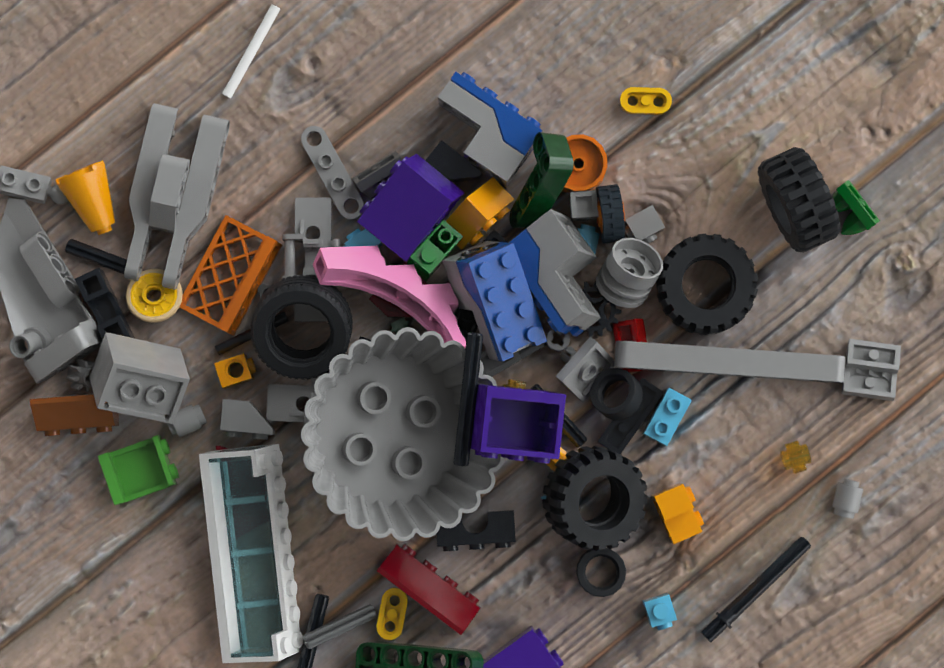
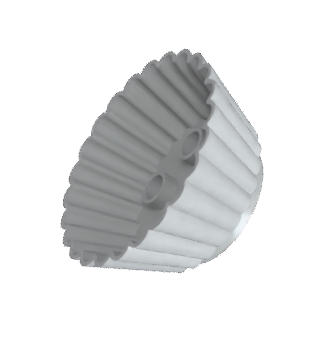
[301,327,505,541]

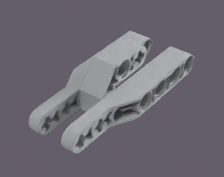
[124,103,230,290]

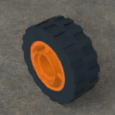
[596,184,625,244]

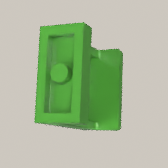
[98,435,179,505]

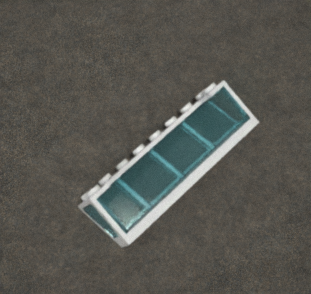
[199,444,303,663]

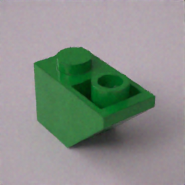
[407,220,463,281]

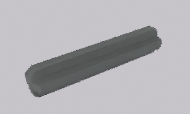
[303,604,377,649]

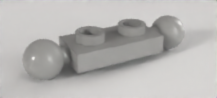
[0,165,68,204]

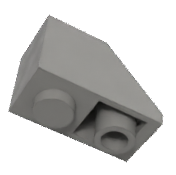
[220,399,275,440]

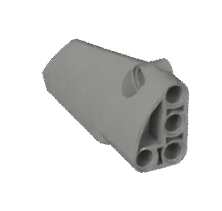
[0,198,103,384]

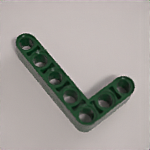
[355,641,484,668]

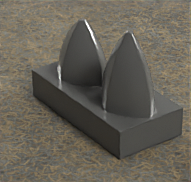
[352,151,402,199]

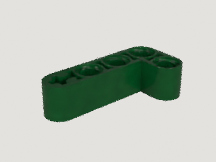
[509,132,574,229]

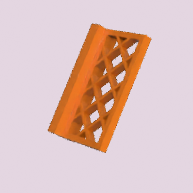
[179,215,282,336]

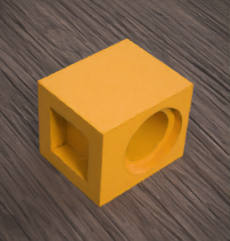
[214,353,257,389]

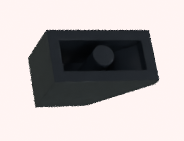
[425,140,482,182]

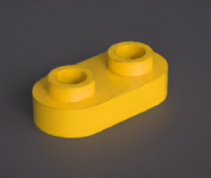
[620,87,672,115]
[377,587,408,640]

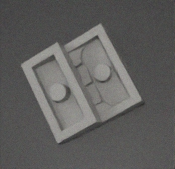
[842,339,901,401]

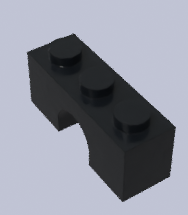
[75,268,135,339]
[436,510,516,551]

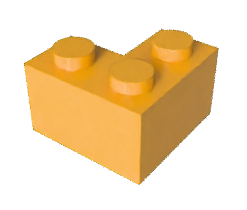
[446,177,514,250]
[651,483,704,544]

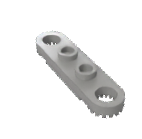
[301,126,364,220]

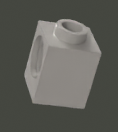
[569,190,598,221]

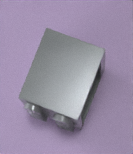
[90,332,190,424]

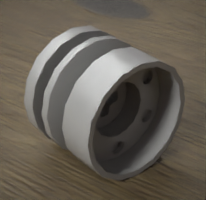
[596,238,663,308]

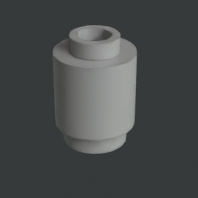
[167,404,207,438]
[832,479,863,519]

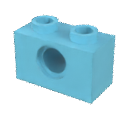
[642,388,692,446]

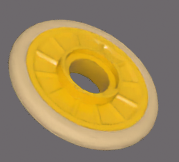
[125,269,183,323]

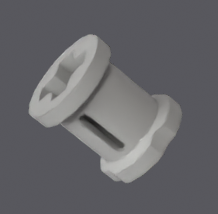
[546,329,570,352]

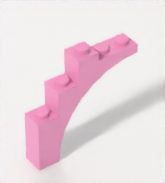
[312,245,466,349]

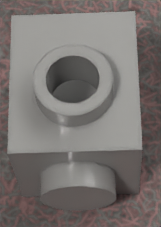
[625,205,665,244]

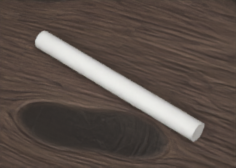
[222,4,280,99]

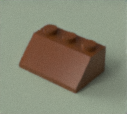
[30,394,119,436]

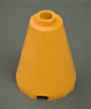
[55,160,115,235]

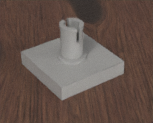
[556,337,614,402]

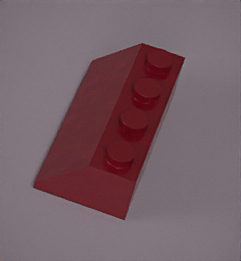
[377,543,481,635]

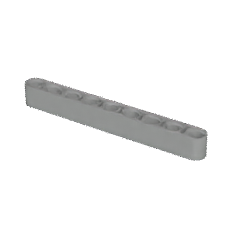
[614,341,845,383]

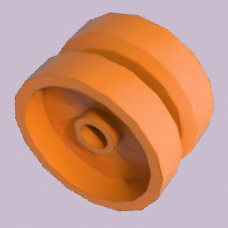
[562,134,608,194]

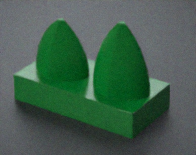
[832,180,880,235]

